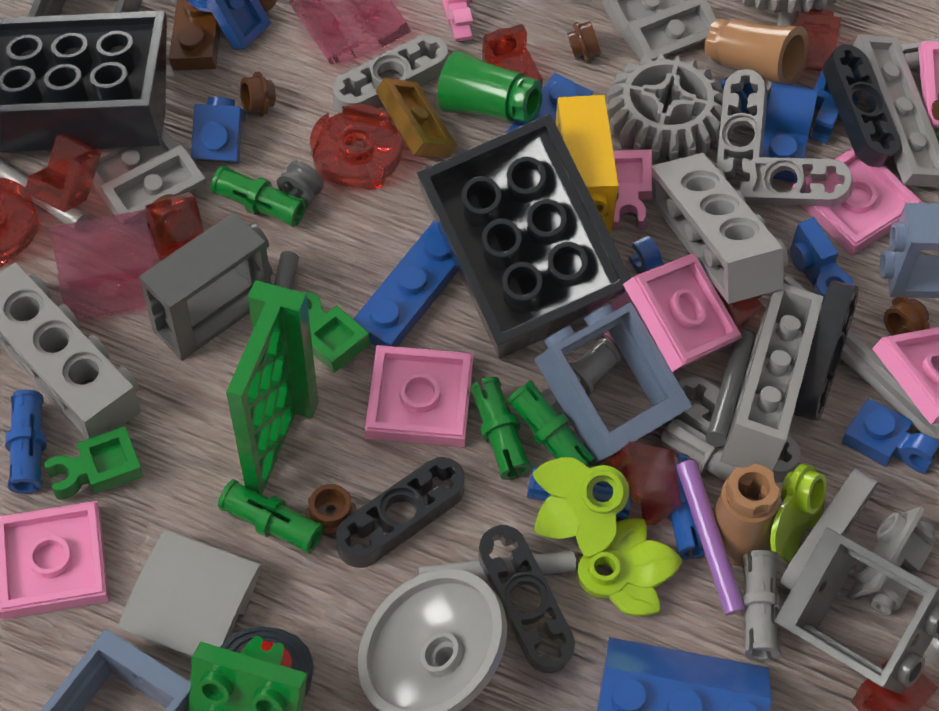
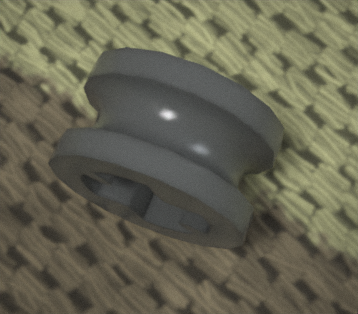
[277,160,324,207]

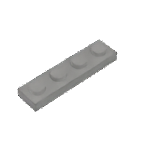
[852,34,939,187]

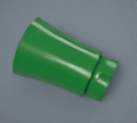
[437,50,543,123]

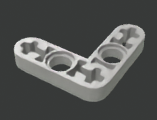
[717,69,854,206]

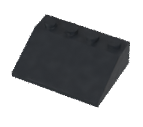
[0,11,167,152]
[417,114,631,359]

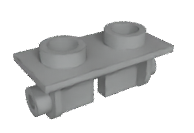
[847,506,936,615]

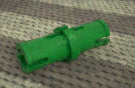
[211,165,307,228]
[469,377,532,480]
[507,380,596,466]
[218,479,324,554]

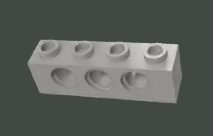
[652,152,788,304]
[0,262,141,439]
[720,283,824,472]

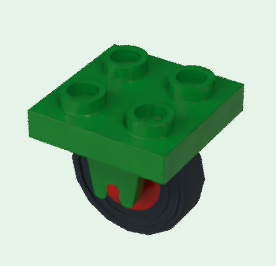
[189,626,314,711]

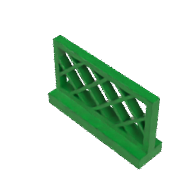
[226,280,319,495]

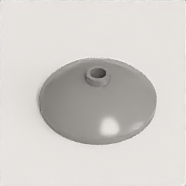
[357,569,507,711]

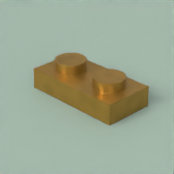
[375,78,457,158]

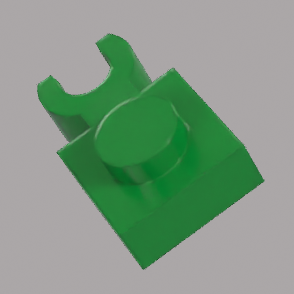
[306,291,371,373]
[44,426,144,500]

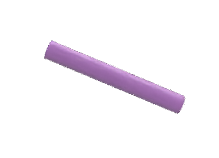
[676,459,746,616]

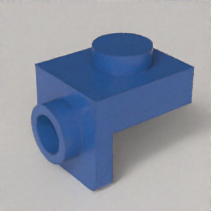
[191,97,246,163]

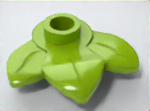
[533,457,629,558]
[770,463,827,563]
[577,518,682,617]

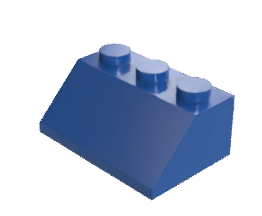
[596,637,771,711]

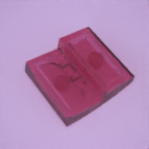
[289,0,411,65]
[49,209,156,320]

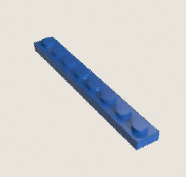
[353,73,593,347]

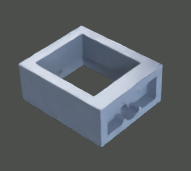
[879,203,939,298]
[534,302,693,463]
[40,629,190,711]

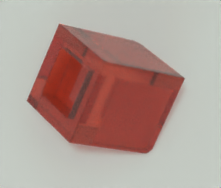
[24,133,102,213]
[602,441,681,526]

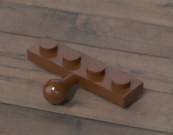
[169,0,277,71]

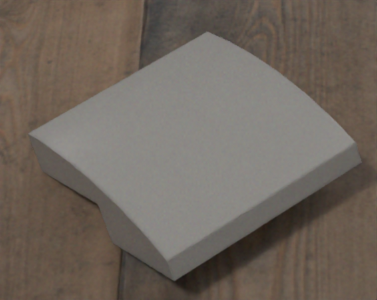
[602,0,717,61]
[78,126,206,226]
[117,529,263,656]

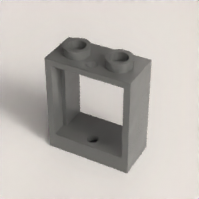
[139,211,273,361]
[774,527,939,694]

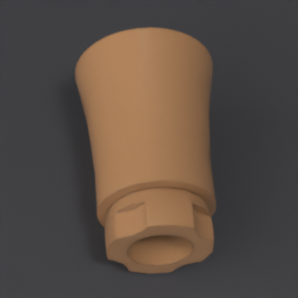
[705,18,809,85]
[712,463,780,566]

